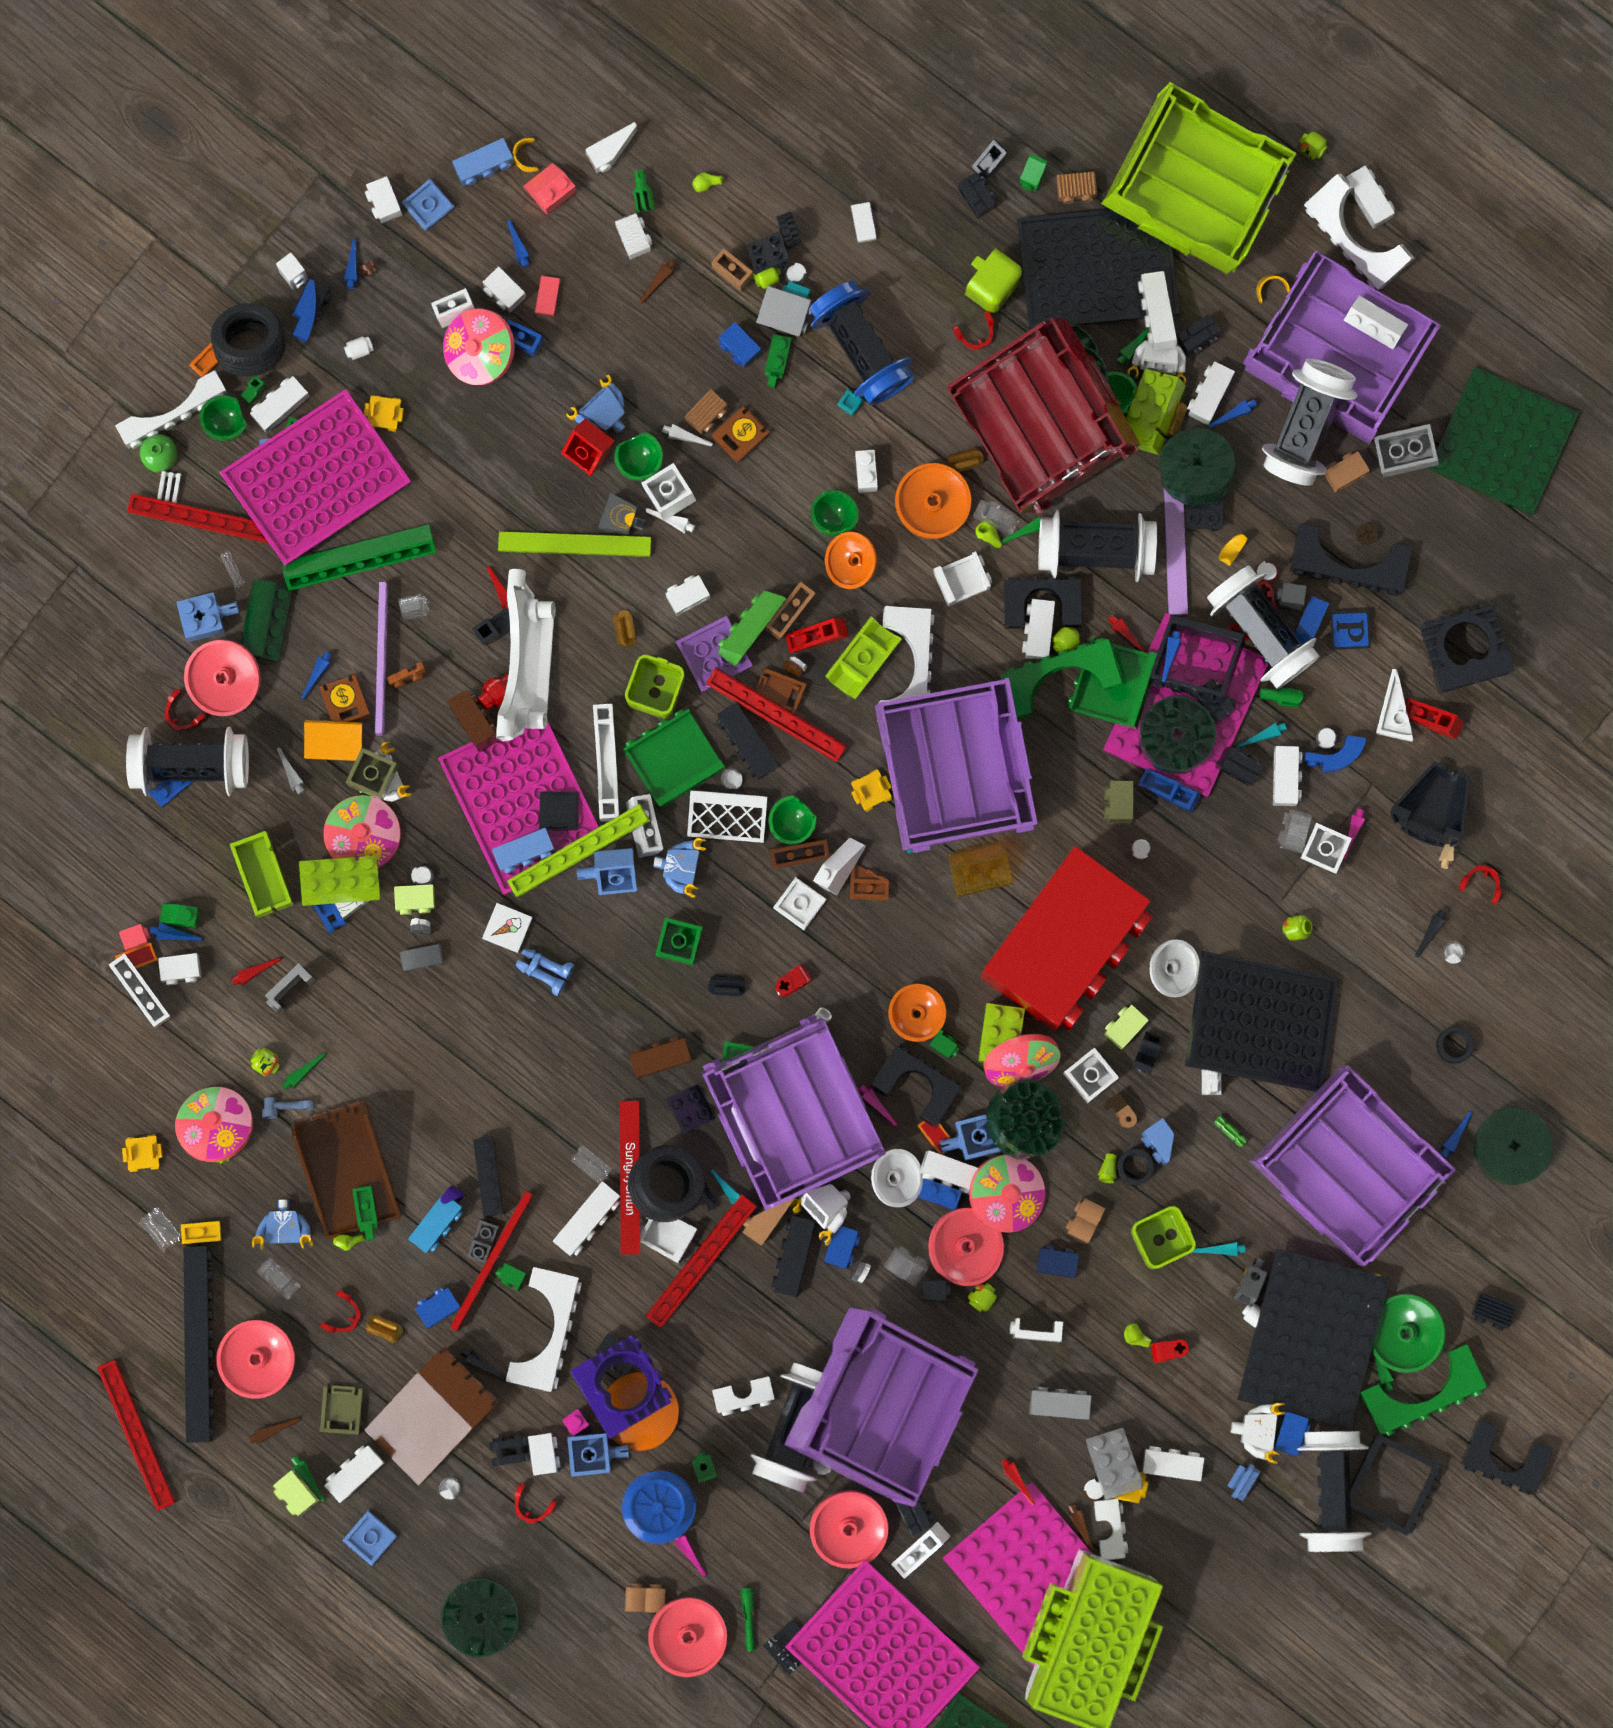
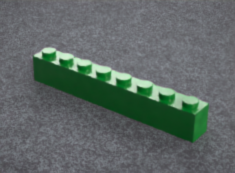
[281,524,436,591]

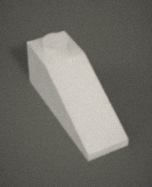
[585,122,637,173]
[813,838,866,895]
[891,1522,951,1579]

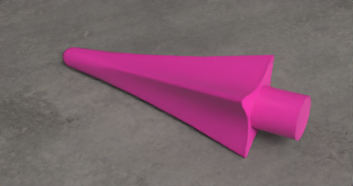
[1343,808,1365,860]
[858,1084,897,1127]
[673,1534,706,1577]

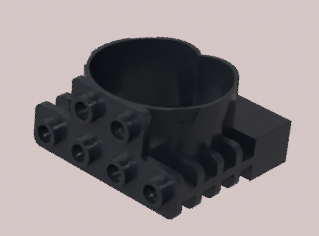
[1419,604,1515,694]

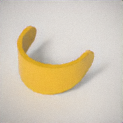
[513,138,538,172]
[1256,275,1290,304]
[1219,534,1248,566]

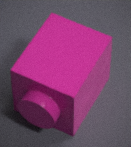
[562,1409,590,1436]

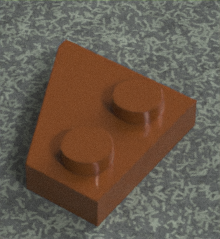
[387,661,427,688]
[850,863,889,901]

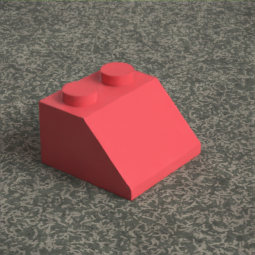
[523,163,576,215]

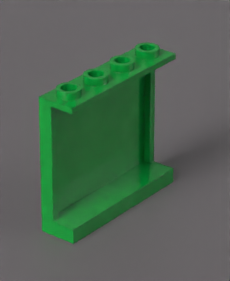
[1068,636,1157,730]
[623,709,725,809]

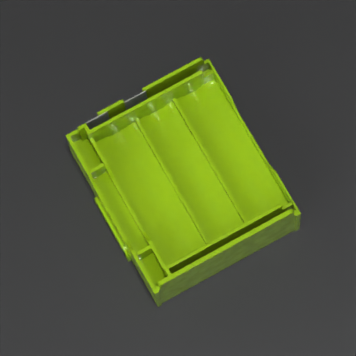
[1101,82,1296,274]

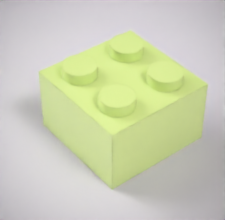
[273,1470,320,1516]

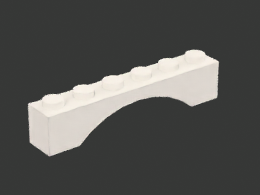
[115,370,228,449]
[593,704,619,822]

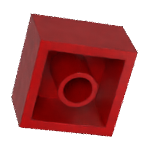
[561,418,615,476]

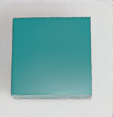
[837,389,863,416]

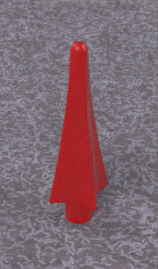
[487,566,509,609]
[1108,615,1147,653]
[231,957,281,985]
[1001,1459,1035,1505]

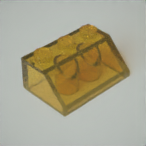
[947,841,1013,897]

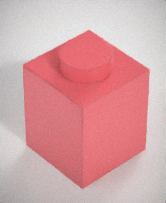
[119,924,151,951]

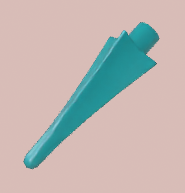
[1237,722,1287,748]
[710,1170,740,1205]
[1192,1242,1245,1256]

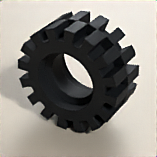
[776,212,801,249]

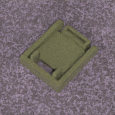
[320,1385,363,1435]

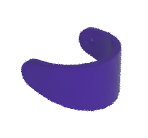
[440,1185,465,1204]

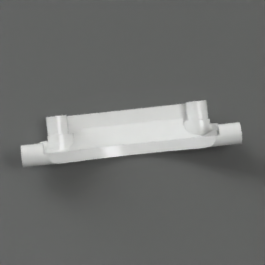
[496,569,556,741]

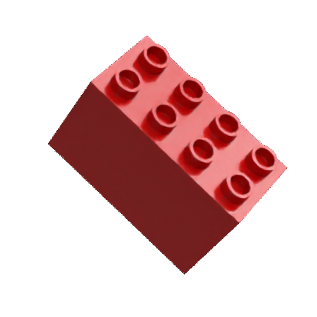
[980,846,1153,1033]

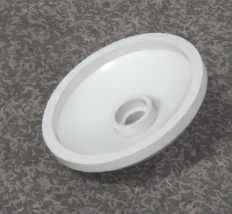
[1150,939,1200,997]
[871,1149,923,1207]

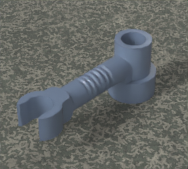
[262,1097,313,1119]

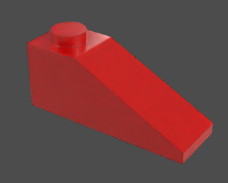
[785,618,849,653]
[1405,698,1464,740]

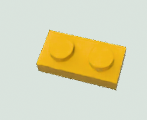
[181,1221,222,1244]

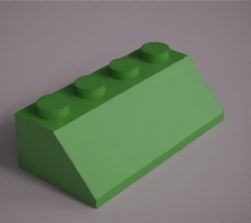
[717,590,786,667]

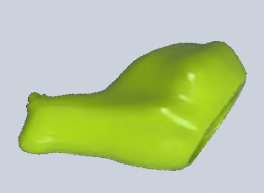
[692,173,723,193]
[975,521,1002,548]
[333,1234,365,1251]
[1124,1323,1152,1347]

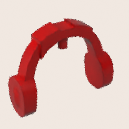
[952,311,994,350]
[164,689,207,731]
[1458,865,1502,904]
[320,1290,360,1333]
[514,1482,558,1524]

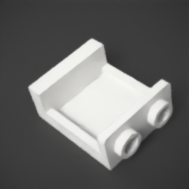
[933,552,992,607]
[640,1217,697,1264]
[1010,1318,1063,1342]

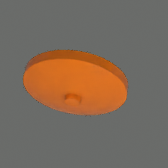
[895,463,971,539]
[607,1372,679,1451]

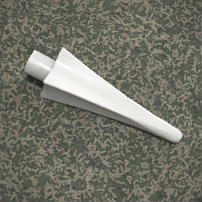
[662,424,713,446]
[646,508,695,533]

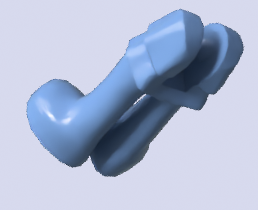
[516,949,575,997]

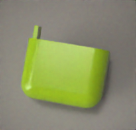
[965,248,1022,313]
[625,655,685,719]
[1131,1206,1196,1269]

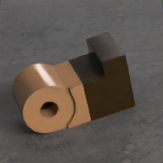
[1102,1093,1137,1128]

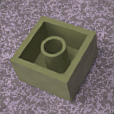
[345,748,399,801]
[1104,781,1133,824]

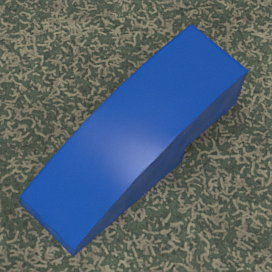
[291,279,316,342]
[1294,596,1329,645]
[1138,768,1201,813]

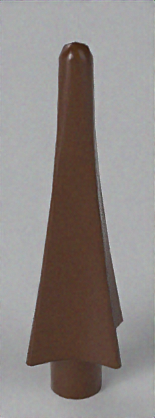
[640,260,676,303]
[249,1418,300,1444]
[1068,1503,1095,1554]

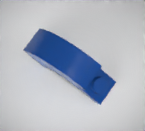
[1303,735,1366,773]

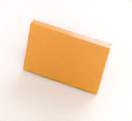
[304,720,362,761]

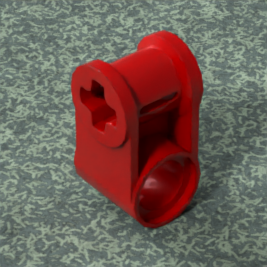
[776,964,813,997]
[1150,1340,1189,1363]

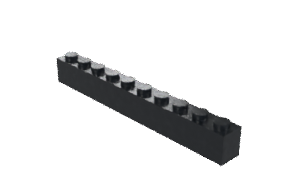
[183,1246,215,1443]

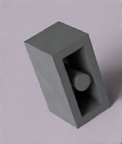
[1275,583,1307,612]

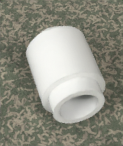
[344,337,374,360]
[1242,1303,1260,1328]

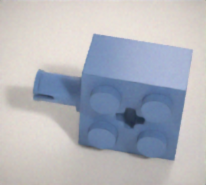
[176,593,239,642]
[577,848,637,895]
[940,1113,1003,1161]
[567,1433,629,1477]

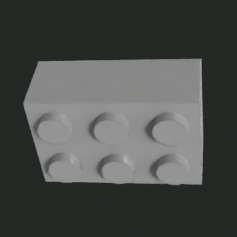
[1374,424,1439,478]
[1029,1387,1091,1420]
[1086,1428,1142,1500]

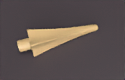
[1439,844,1454,869]

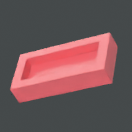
[535,276,560,317]

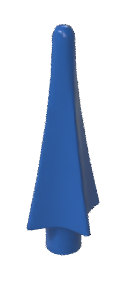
[507,220,530,268]
[344,239,358,289]
[1208,399,1257,428]
[1162,631,1182,682]
[301,652,332,699]
[149,922,203,941]
[1440,1112,1472,1159]

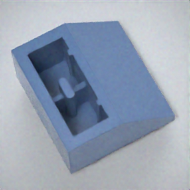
[1141,1118,1174,1166]

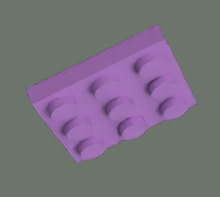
[676,616,753,693]

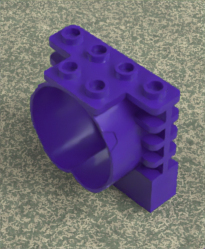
[570,1335,672,1439]

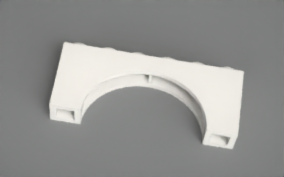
[1304,174,1415,290]
[880,606,934,702]
[506,1267,582,1392]

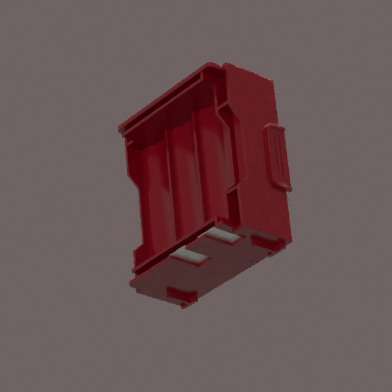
[946,317,1141,515]

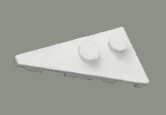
[1376,669,1413,742]

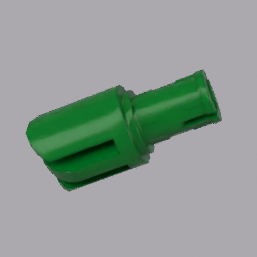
[633,170,655,214]
[1260,687,1303,708]

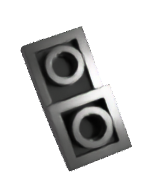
[400,944,444,971]
[467,1218,499,1264]

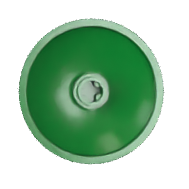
[1371,1294,1446,1373]

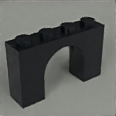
[1004,576,1082,629]
[870,1046,961,1128]
[1460,1420,1553,1495]

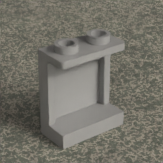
[756,286,812,336]
[265,963,316,1013]

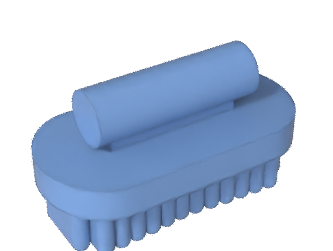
[1227,1464,1260,1501]

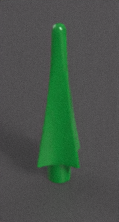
[1116,327,1150,365]
[1002,516,1048,543]
[281,1053,326,1090]
[1374,1355,1394,1392]
[291,1455,325,1502]

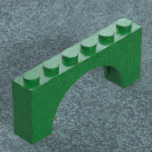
[1000,638,1125,720]
[1360,1344,1487,1437]

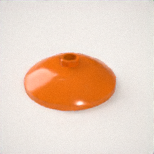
[825,532,877,589]
[888,984,946,1042]

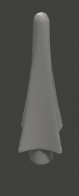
[277,747,305,795]

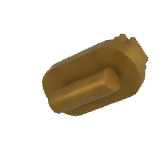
[1165,402,1187,437]
[947,447,984,473]
[612,610,636,647]
[366,1315,403,1344]

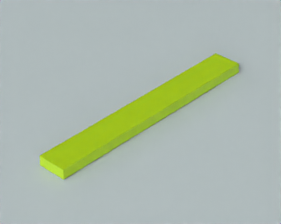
[498,532,651,557]
[507,804,650,898]

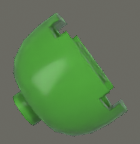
[140,434,178,473]

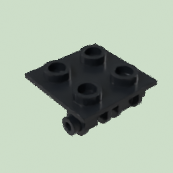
[746,231,789,275]
[1185,491,1224,531]
[666,1084,715,1134]
[763,1620,802,1676]

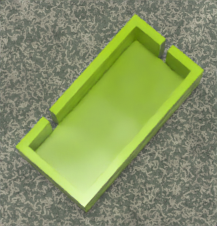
[1126,369,1186,455]
[230,831,294,918]
[299,856,380,906]

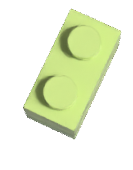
[394,884,435,915]
[1104,1005,1149,1050]

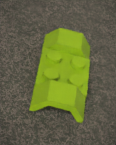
[825,616,902,699]

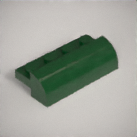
[240,580,292,662]

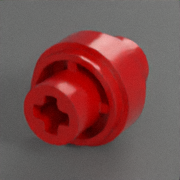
[477,674,509,711]

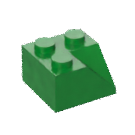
[655,918,702,966]

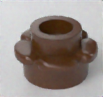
[360,259,378,276]

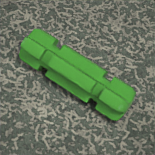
[1214,1115,1247,1147]

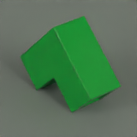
[241,376,266,405]

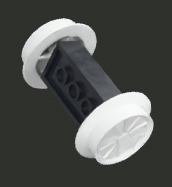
[1262,358,1357,486]
[1038,510,1157,582]
[1207,565,1320,689]
[126,727,249,796]
[751,1363,822,1493]
[1297,1432,1371,1552]

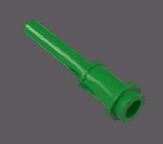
[739,1587,755,1651]

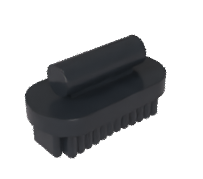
[708,975,746,996]

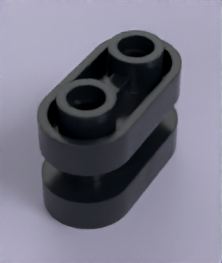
[489,1434,531,1466]

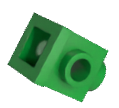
[929,1029,960,1059]
[495,1263,527,1291]
[691,1452,718,1483]

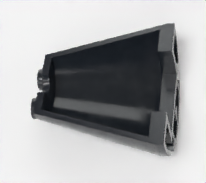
[1390,761,1470,847]

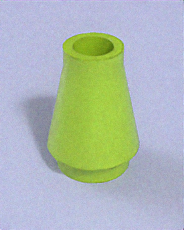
[1098,1154,1117,1183]

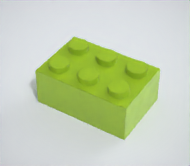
[978,1003,1025,1063]

